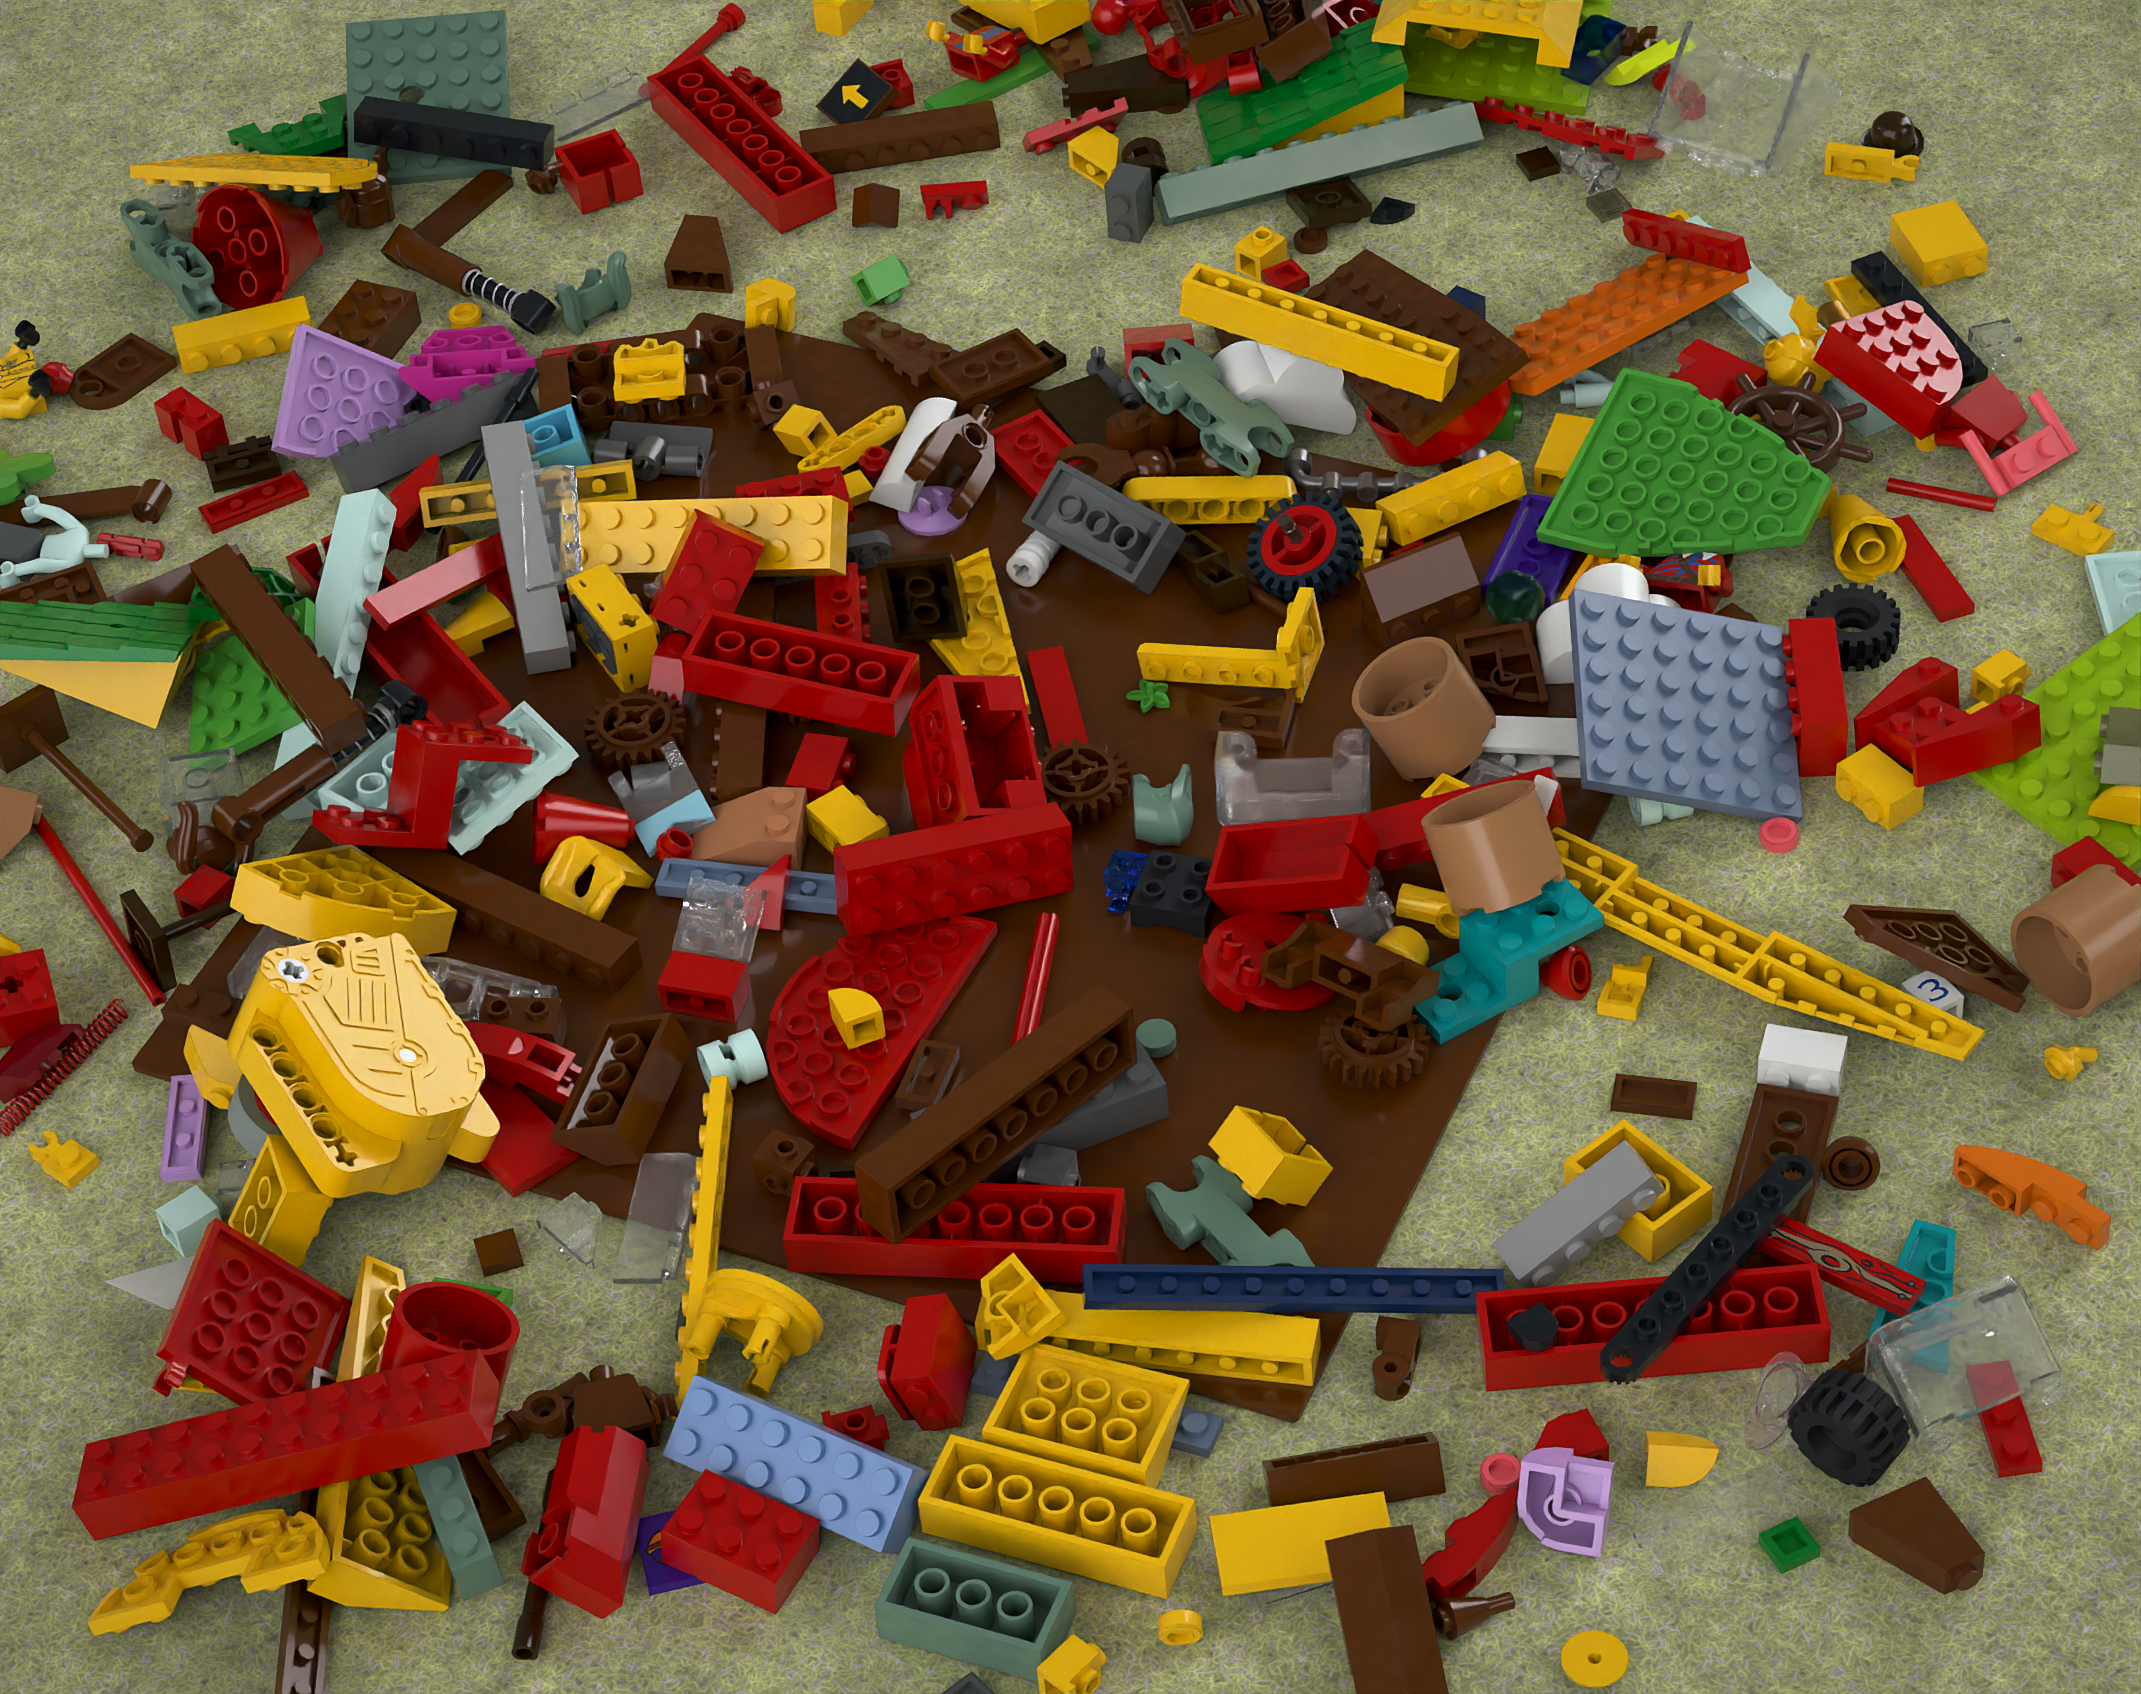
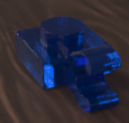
[1103,849,1149,914]

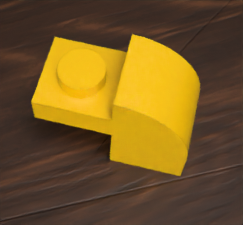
[745,277,796,332]

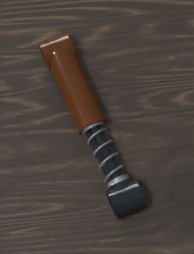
[381,224,557,336]
[211,679,428,846]

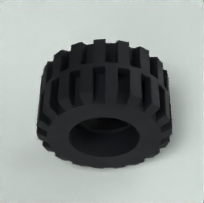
[1787,1368,1910,1487]

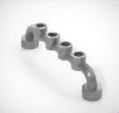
[1283,448,1489,502]

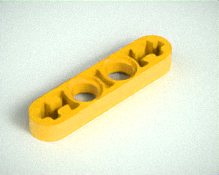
[797,405,907,474]

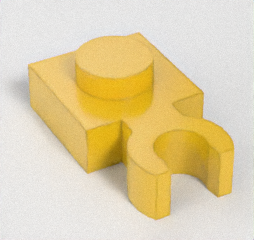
[28,1131,100,1189]

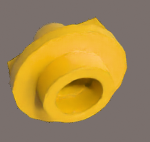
[2044,1044,2098,1081]

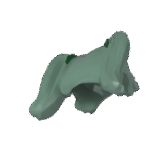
[554,251,632,335]

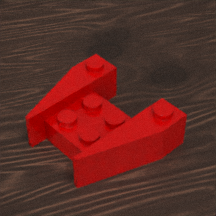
[1853,656,2042,788]

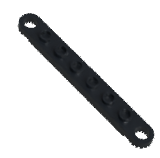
[1600,1155,1814,1385]

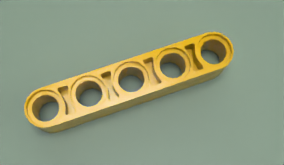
[1122,475,1297,524]

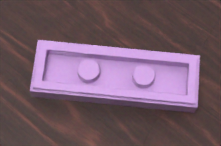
[160,1074,211,1181]

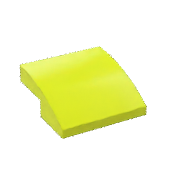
[1603,36,1692,86]

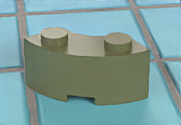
[2094,707,2141,786]

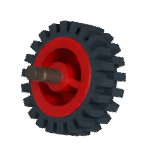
[1246,492,1364,604]

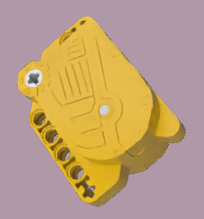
[227,933,500,1198]

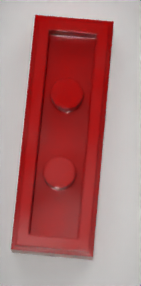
[198,470,309,534]

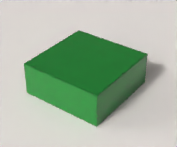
[1758,1516,1820,1574]

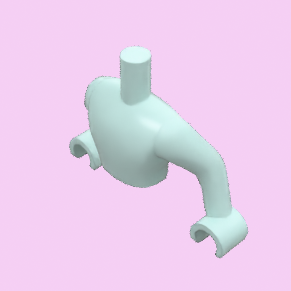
[0,495,109,589]

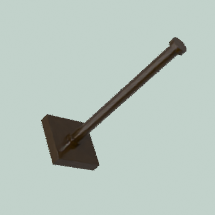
[119,845,360,993]

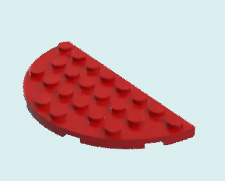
[766,915,998,1151]

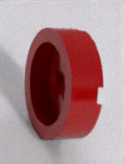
[1364,379,1512,466]

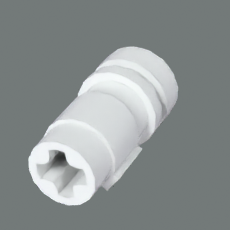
[1006,530,1062,587]

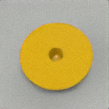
[1561,1630,1629,1688]

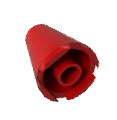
[531,789,635,865]

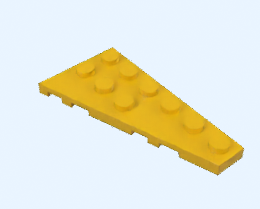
[926,547,1031,715]

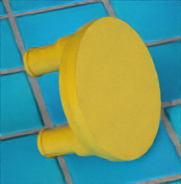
[684,1268,824,1398]

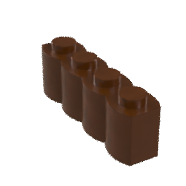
[1105,403,1201,457]

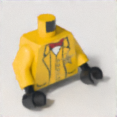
[0,320,51,420]

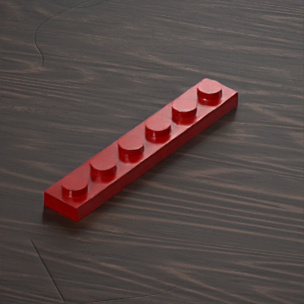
[1621,208,1752,274]

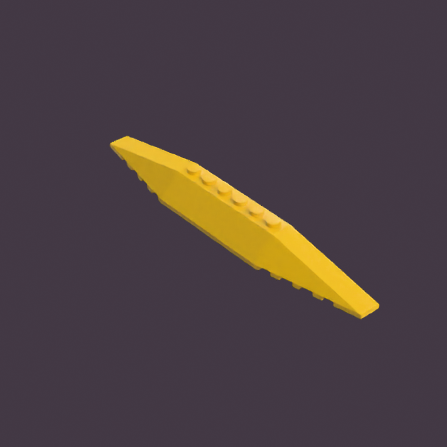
[1421,773,1985,1062]

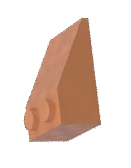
[690,787,809,871]

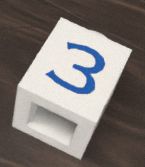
[1901,970,1964,1019]

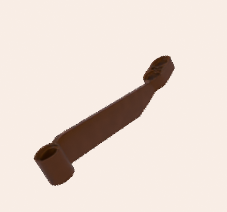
[0,479,172,527]

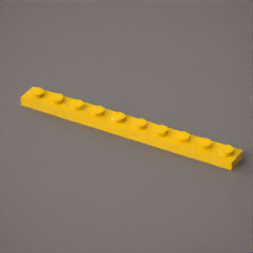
[672,1076,733,1422]

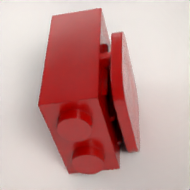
[877,1293,978,1431]

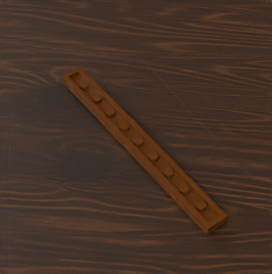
[275,1366,337,1694]

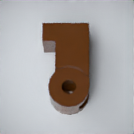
[1372,1315,1422,1401]

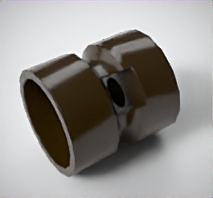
[1121,137,1170,197]

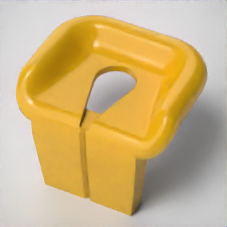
[540,836,654,921]

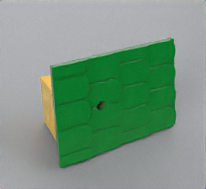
[1196,16,1409,167]
[0,600,205,729]

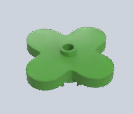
[0,449,56,506]

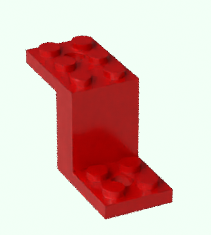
[312,720,533,849]

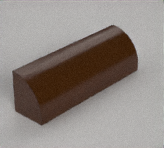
[1261,1432,1446,1507]

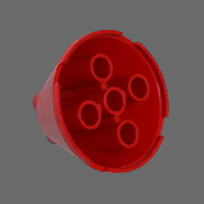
[191,184,323,312]

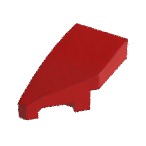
[742,854,792,931]

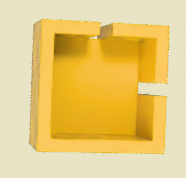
[1208,1105,1333,1207]

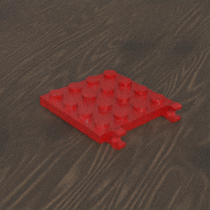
[152,1218,352,1406]

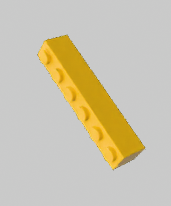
[419,459,637,528]

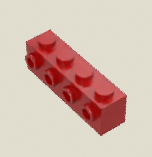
[814,562,872,644]

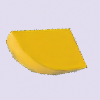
[2087,785,2141,826]
[1644,1430,1719,1488]

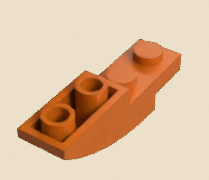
[1952,1145,2111,1251]

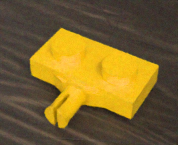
[2031,502,2115,558]

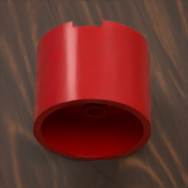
[375,1281,520,1421]

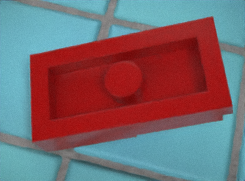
[920,180,989,220]

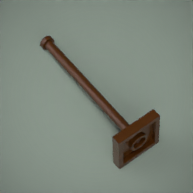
[0,684,154,852]

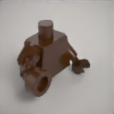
[522,1365,679,1449]

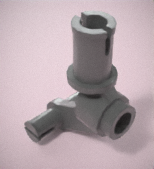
[1086,346,1151,411]

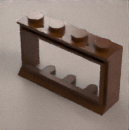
[1161,0,1270,66]

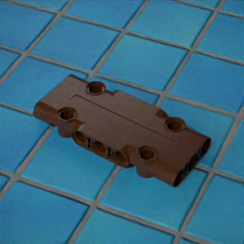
[536,323,783,433]

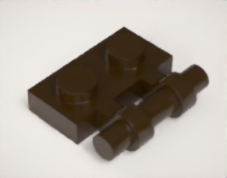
[202,435,282,493]

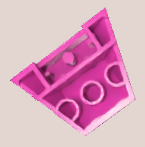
[398,325,536,402]

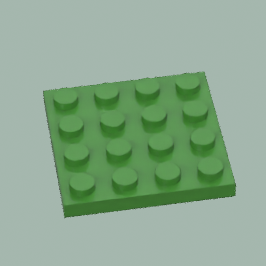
[188,597,316,775]

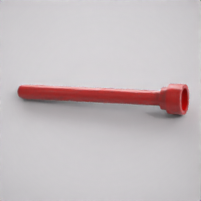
[639,3,746,100]

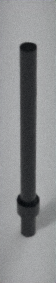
[425,367,540,535]

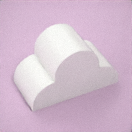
[1213,341,1356,435]
[1536,563,1681,685]

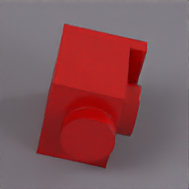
[870,58,915,112]
[821,1405,890,1452]

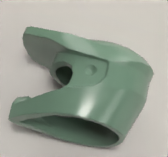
[1132,764,1194,846]

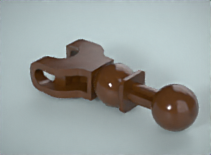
[1055,443,1237,493]

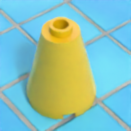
[1829,494,1907,583]

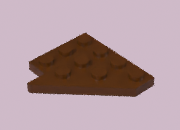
[1843,904,2030,1013]

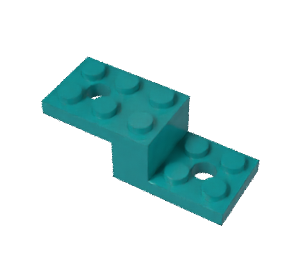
[1412,877,1604,1045]

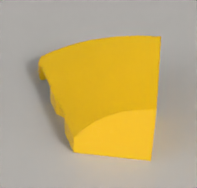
[443,592,515,657]
[981,1253,1068,1361]

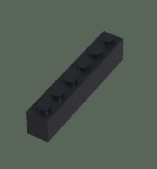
[354,96,554,171]

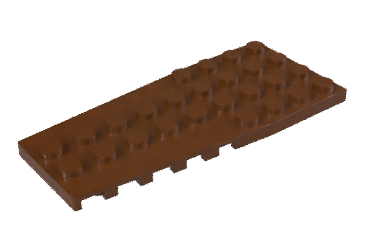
[1302,249,1530,447]

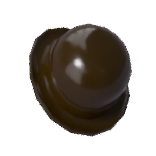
[1861,111,1924,159]

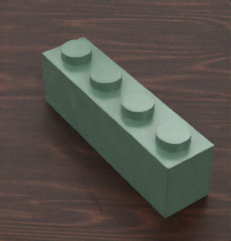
[412,1454,505,1601]

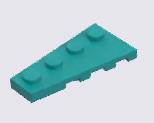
[1865,1219,1956,1377]

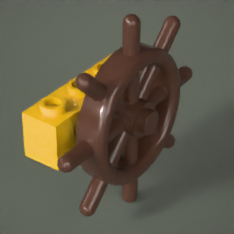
[1726,372,1873,519]

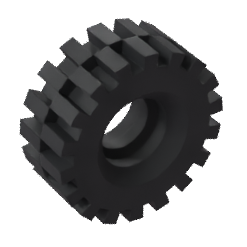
[1806,583,1901,672]

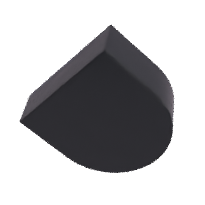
[1506,1302,1558,1352]

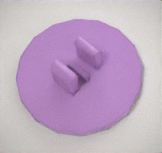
[897,486,968,536]

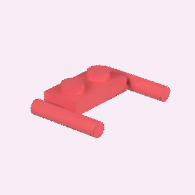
[1960,389,2078,498]

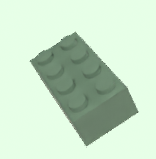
[874,1537,1076,1682]

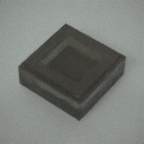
[1586,188,1632,223]

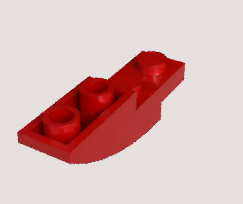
[386,454,444,556]
[462,1021,582,1106]
[1421,1486,1519,1603]

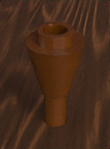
[1432,1592,1515,1641]

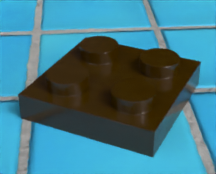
[1286,177,1372,230]

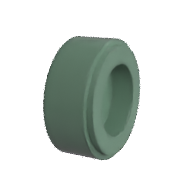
[1136,1019,1177,1058]

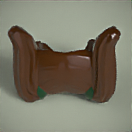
[166,801,256,877]

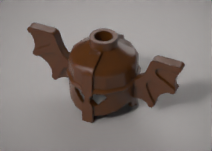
[334,146,395,229]

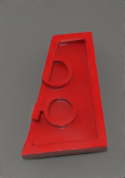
[1022,97,1129,155]

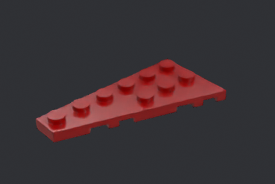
[1472,96,1667,161]

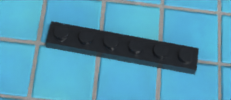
[1850,251,1988,389]

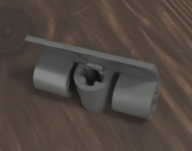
[594,421,713,481]

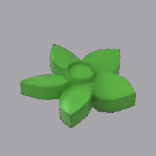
[1126,679,1170,713]

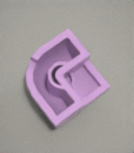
[1517,1447,1615,1558]

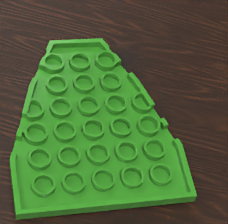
[1536,367,1832,558]

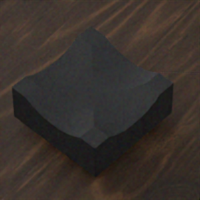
[1129,849,1216,939]

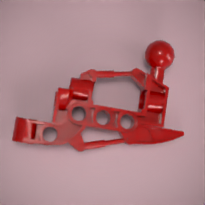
[1091,0,1263,99]

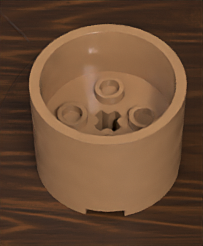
[1352,637,1496,782]
[1421,780,1566,916]
[2010,864,2141,1017]

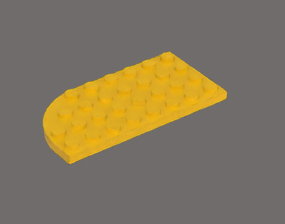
[130,152,378,193]

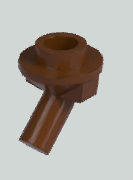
[525,162,559,195]

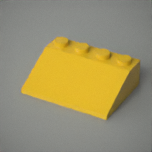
[982,1342,1190,1489]

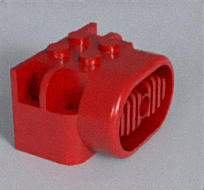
[903,675,1047,830]

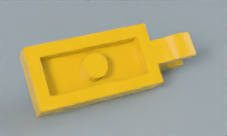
[1824,142,1919,183]

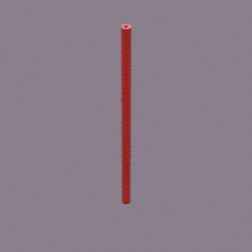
[32,812,166,1007]

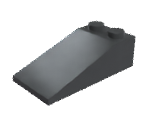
[1021,460,1187,596]

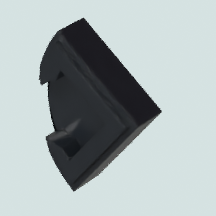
[1370,197,1415,225]

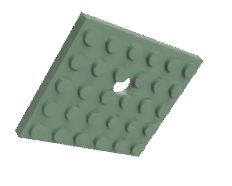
[346,10,512,185]

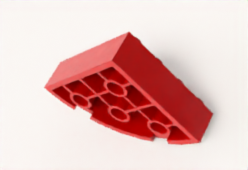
[1813,300,1963,440]

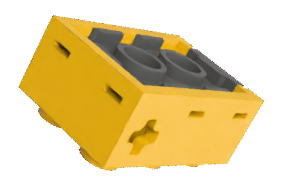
[566,563,660,694]

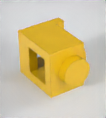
[1970,648,2031,705]
[1036,1634,1107,1694]

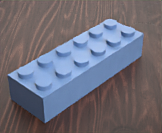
[663,1375,931,1555]

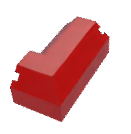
[1669,338,1768,409]
[520,1425,651,1619]

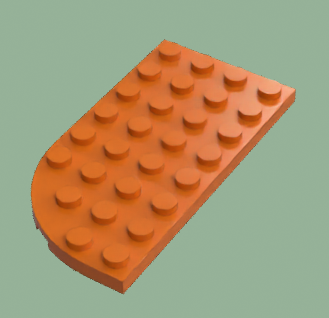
[1508,253,1749,396]

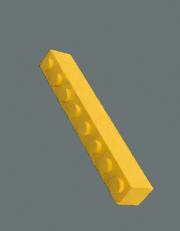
[1179,262,1460,402]
[975,1289,1321,1386]

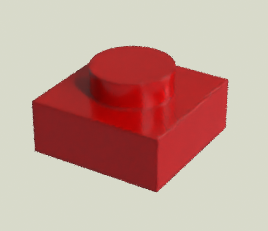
[1262,258,1310,293]

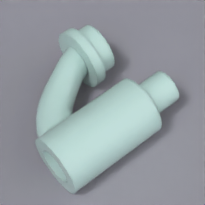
[1560,369,1615,409]

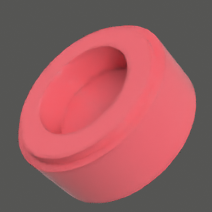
[1760,817,1799,853]
[1480,1453,1521,1495]

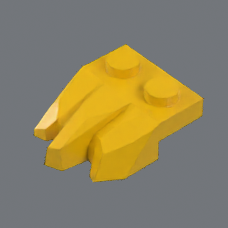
[613,338,686,404]

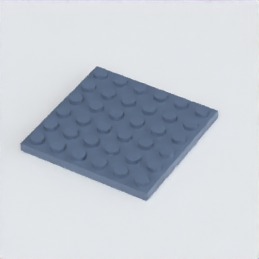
[1568,589,1803,824]

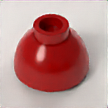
[1539,945,1592,1001]

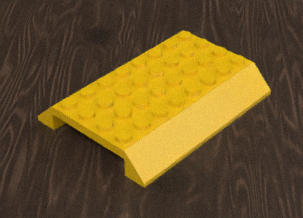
[1371,0,1583,68]

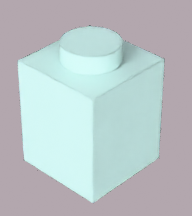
[155,1185,225,1258]

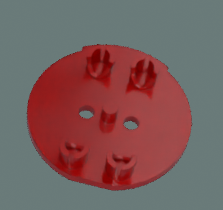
[1199,911,1339,1013]

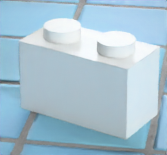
[1757,1023,1848,1097]

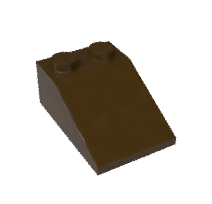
[877,552,968,643]

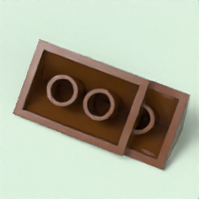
[1324,1524,1449,1694]

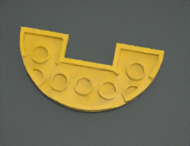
[87,1509,331,1636]

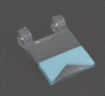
[608,741,716,857]

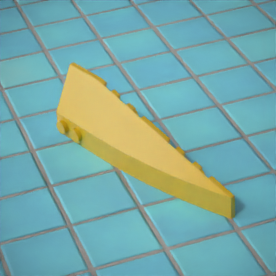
[307,1254,452,1612]

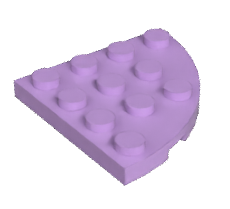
[271,323,418,460]

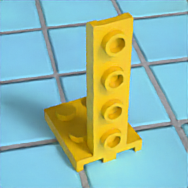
[1137,587,1325,703]

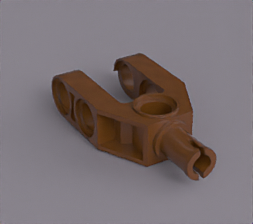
[904,404,995,520]

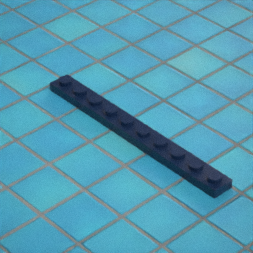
[1081,1264,1506,1314]

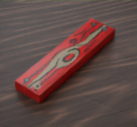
[1757,1217,1926,1319]

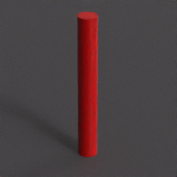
[1886,478,1997,512]

